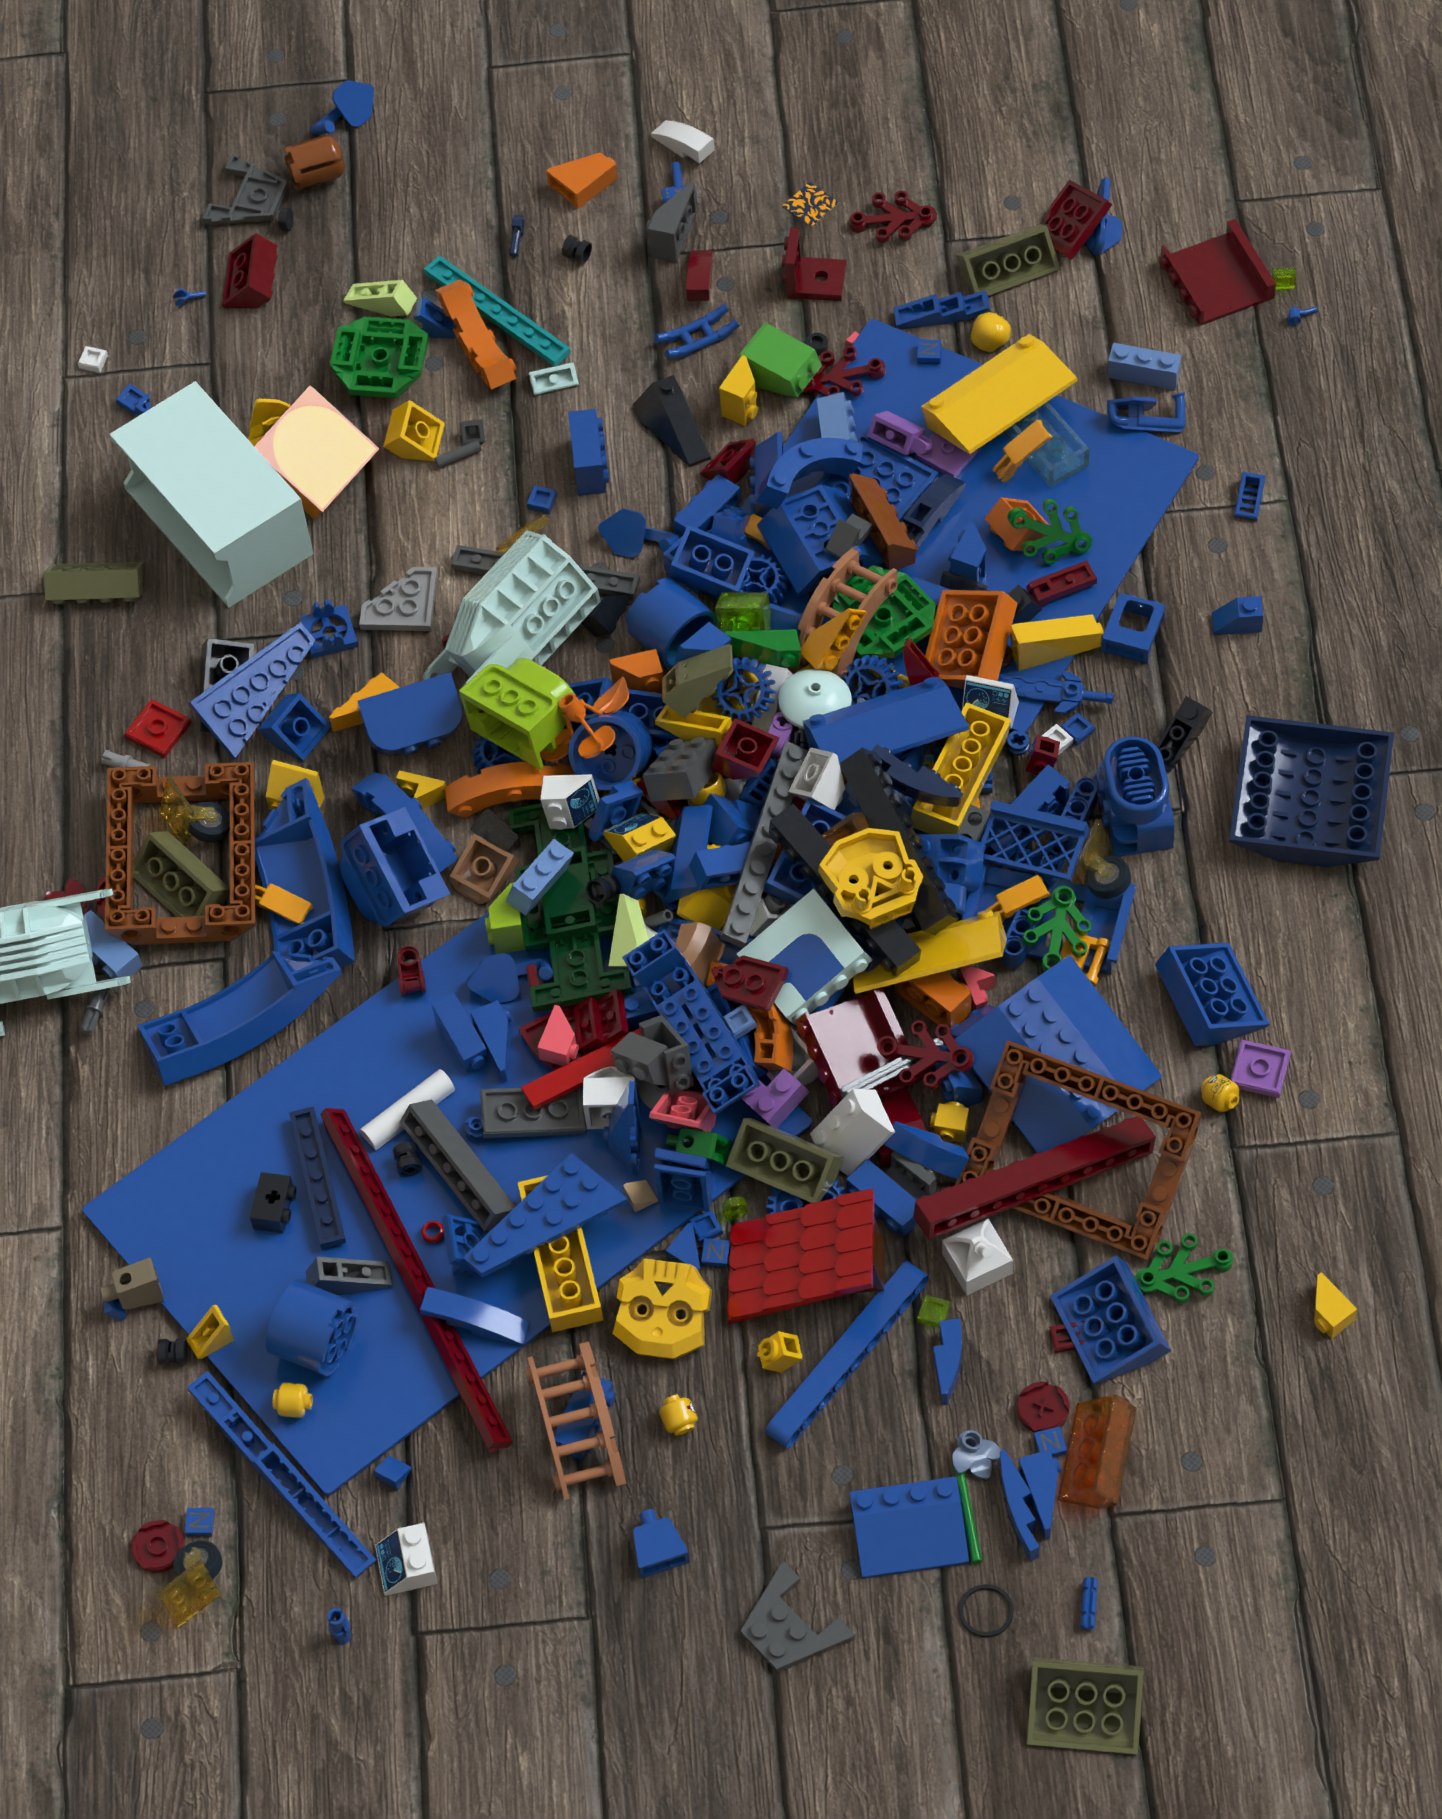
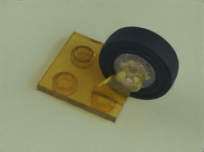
[159,777,230,845]
[1078,819,1131,899]
[157,1540,222,1628]

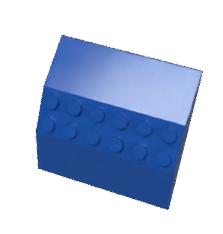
[954,955,1163,1153]

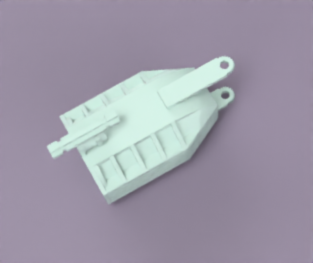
[423,530,601,686]
[0,889,131,1036]

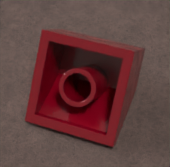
[711,718,780,780]

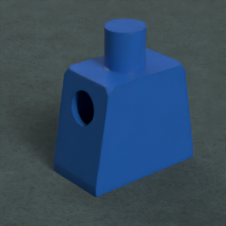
[633,1509,690,1579]

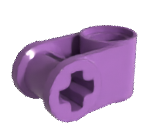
[768,711,797,758]

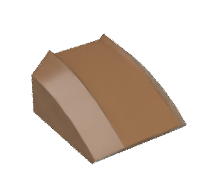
[449,834,520,904]
[676,922,726,985]

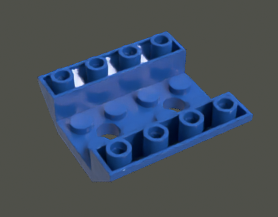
[757,485,884,597]

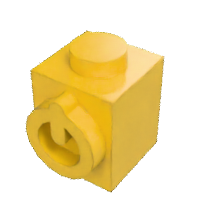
[930,1101,969,1143]
[757,1331,803,1373]

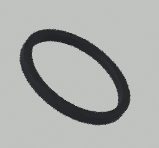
[959,1584,1014,1637]

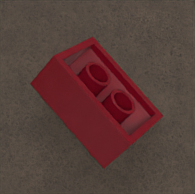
[222,233,278,308]

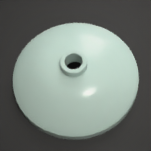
[778,669,852,729]

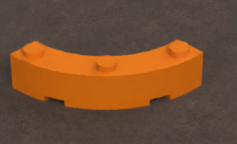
[435,279,516,390]
[445,761,576,819]
[706,962,793,1072]

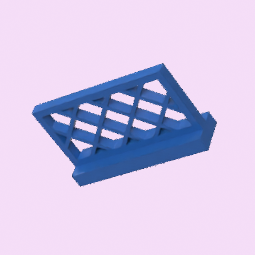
[981,800,1090,882]

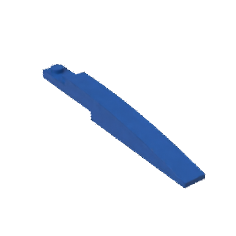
[187,1371,376,1578]

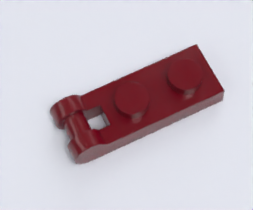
[1026,560,1097,607]

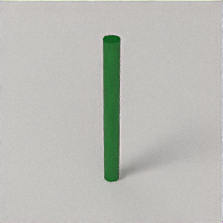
[952,1464,982,1564]

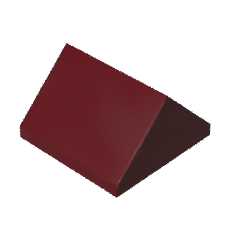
[700,438,756,484]

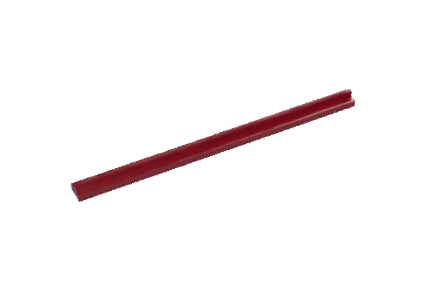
[320,1108,513,1454]

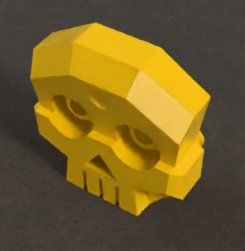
[818,828,924,929]
[612,1258,712,1360]

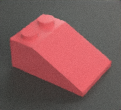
[649,1089,716,1132]

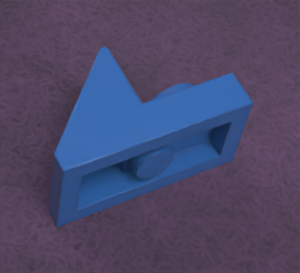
[414,297,456,339]

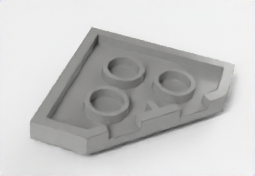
[359,567,438,631]

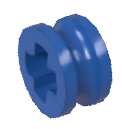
[1007,730,1029,755]

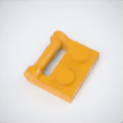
[1060,932,1111,987]

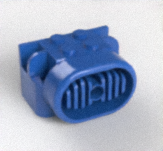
[1096,736,1174,857]
[340,807,450,927]
[883,834,984,917]

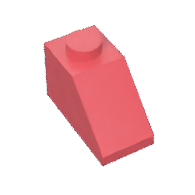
[537,1005,579,1066]

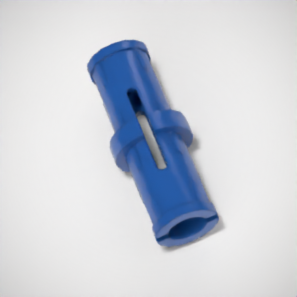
[327,1608,351,1645]

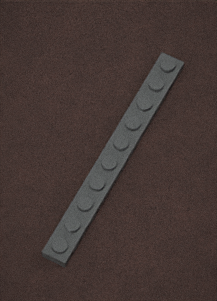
[720,741,808,948]

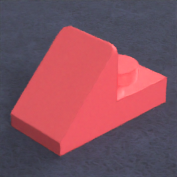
[958,965,995,1011]

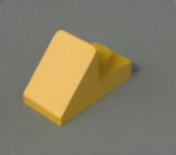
[396,770,446,810]

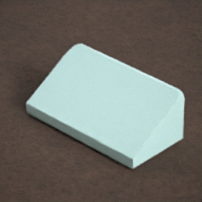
[528,362,579,395]

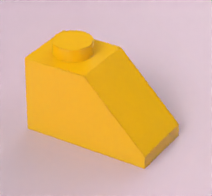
[1314,1272,1357,1338]

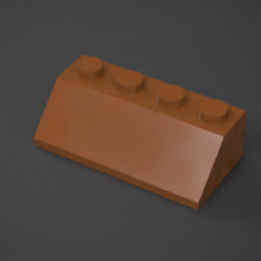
[849,473,918,570]

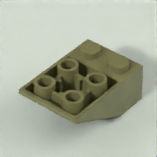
[662,644,733,718]

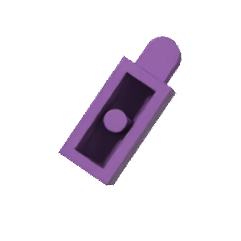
[867,411,934,455]

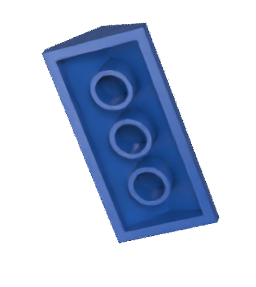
[662,805,713,905]

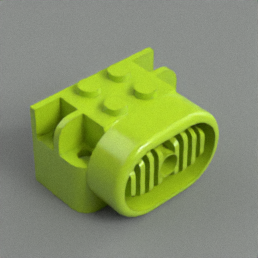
[459,658,575,770]

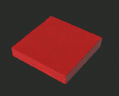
[124,699,192,758]

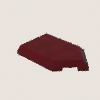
[711,955,788,1011]

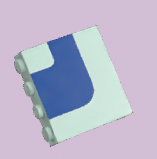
[737,888,873,1026]

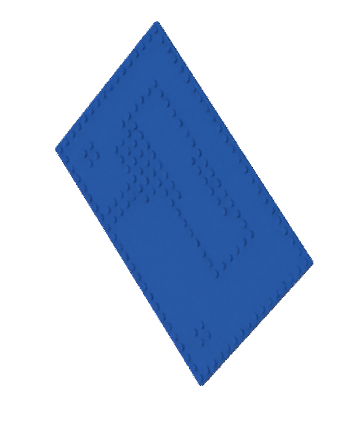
[83,903,812,1495]

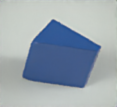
[374,1455,412,1490]

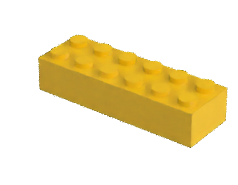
[911,702,1011,834]
[517,1175,603,1332]

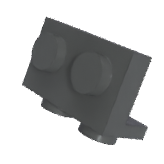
[885,1151,937,1200]

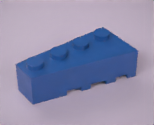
[980,764,1070,868]

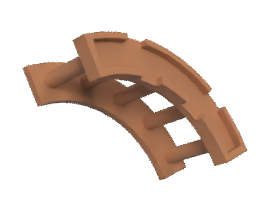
[790,548,898,681]
[525,1341,627,1500]

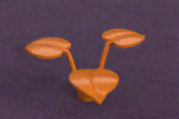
[540,676,629,762]

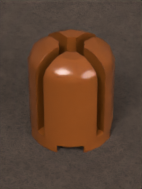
[283,135,345,191]

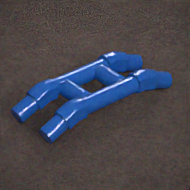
[654,303,740,359]

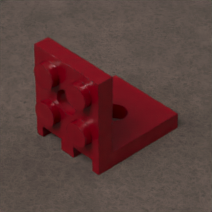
[782,227,846,301]

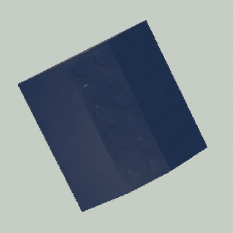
[1229,715,1394,867]

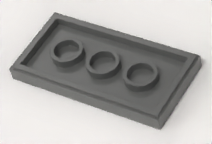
[480,1087,586,1138]

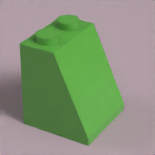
[739,323,822,398]

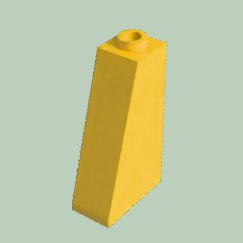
[1011,614,1104,671]

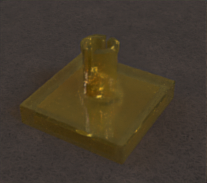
[496,514,550,553]

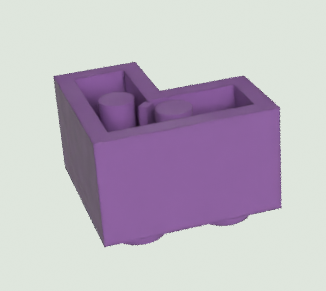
[741,1068,810,1128]

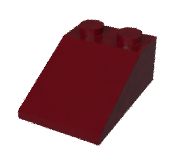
[875,1088,926,1169]

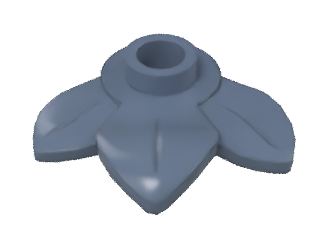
[952,1430,1001,1479]

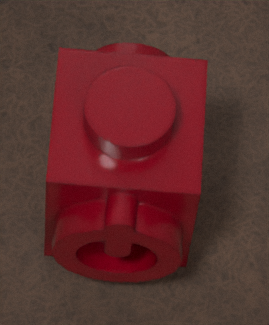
[1025,735,1060,775]

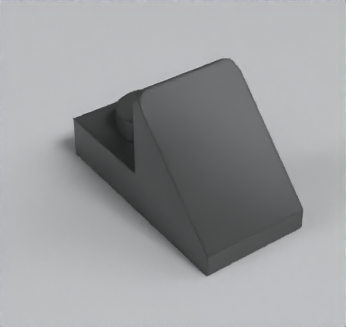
[826,513,872,559]

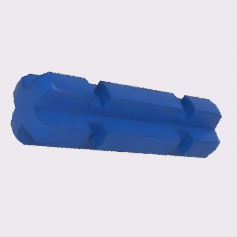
[1080,1577,1098,1631]

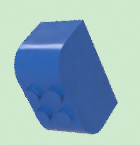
[357,672,462,757]

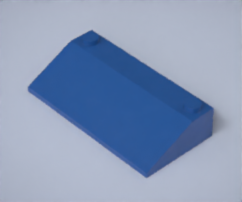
[803,677,969,771]

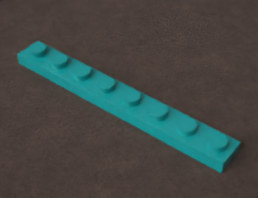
[424,255,571,367]

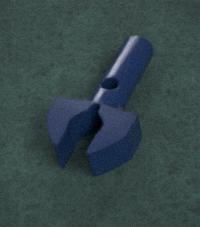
[509,215,524,257]

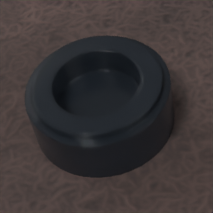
[278,208,294,231]
[805,333,828,356]

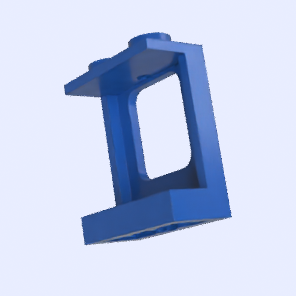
[1102,593,1166,664]

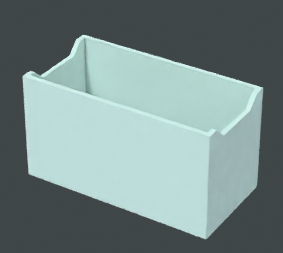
[110,381,314,608]

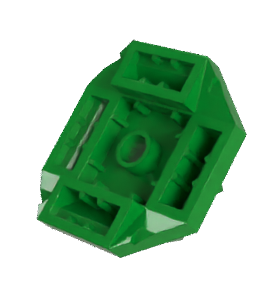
[330,317,429,398]
[832,565,936,660]

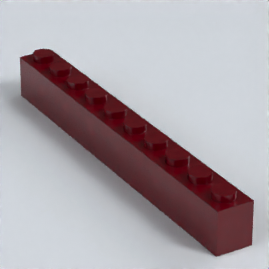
[913,1116,1156,1240]

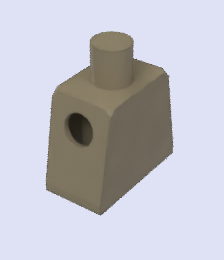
[100,1257,165,1309]

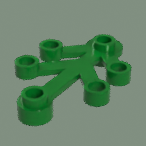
[1007,499,1092,564]
[1022,886,1092,971]
[1135,1233,1233,1304]

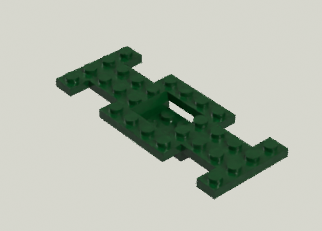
[508,791,633,1013]

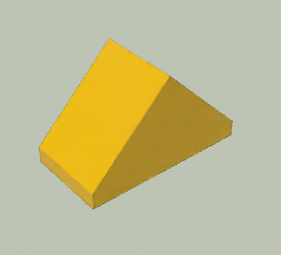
[186,1305,234,1359]

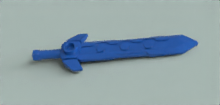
[957,671,1114,714]

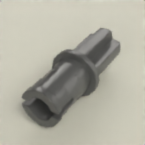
[80,989,109,1036]

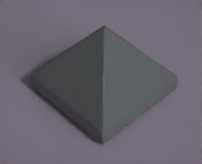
[460,419,486,445]

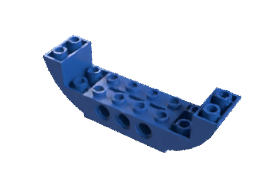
[622,929,760,1115]

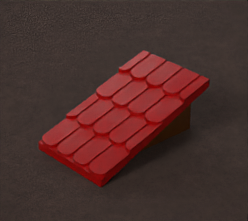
[727,1188,885,1324]

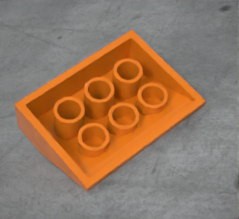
[925,590,1018,689]

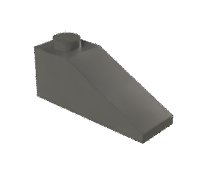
[306,1257,392,1295]

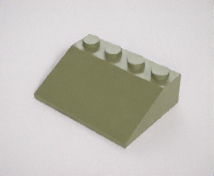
[1027,1657,1144,1754]

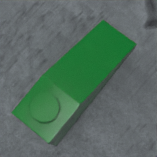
[725,629,801,668]

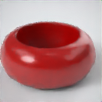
[421,1221,444,1243]

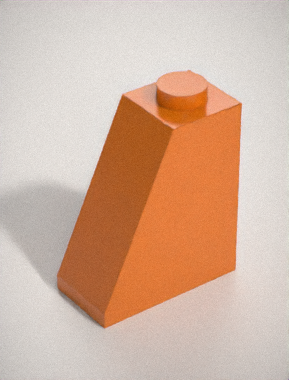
[546,152,617,209]

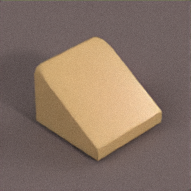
[622,1180,658,1213]

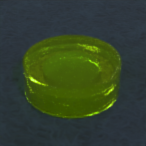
[721,1197,748,1220]

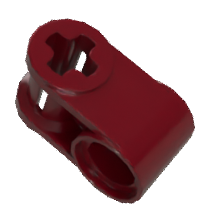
[397,946,426,996]

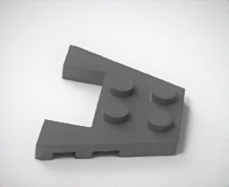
[202,153,288,225]
[740,1561,855,1673]

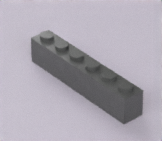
[400,1099,516,1232]

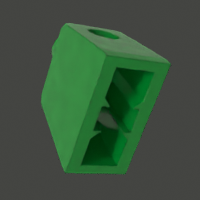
[666,1128,732,1166]

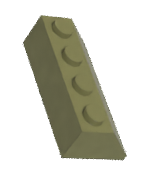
[956,225,1060,296]
[43,561,145,604]
[133,831,230,917]
[726,1118,844,1203]

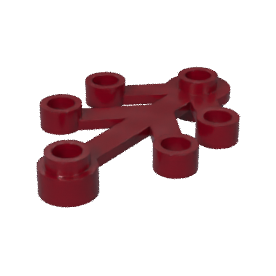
[849,190,937,243]
[802,346,886,396]
[877,1020,974,1089]

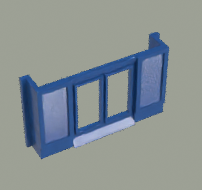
[962,854,1136,974]

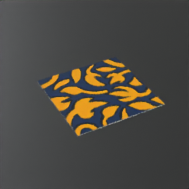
[782,182,839,226]

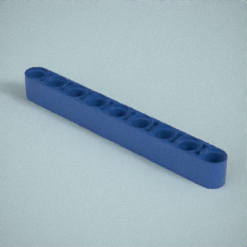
[1002,777,1098,968]
[765,1261,929,1449]

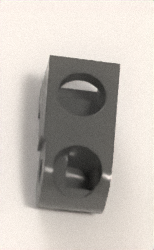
[957,804,991,842]

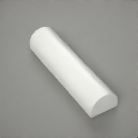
[359,1069,455,1151]

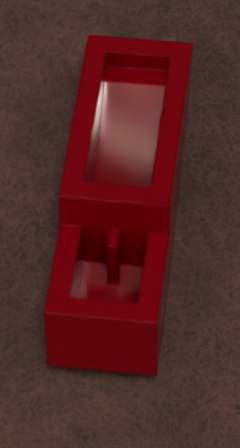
[686,250,713,301]
[903,637,939,686]

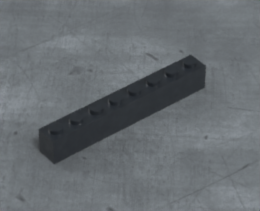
[839,747,959,935]
[769,804,921,977]

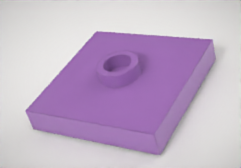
[915,432,981,478]
[1231,1039,1291,1098]

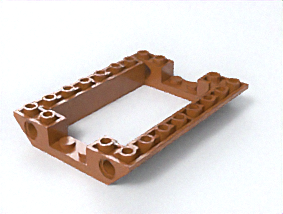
[105,762,255,945]
[955,1040,1202,1260]

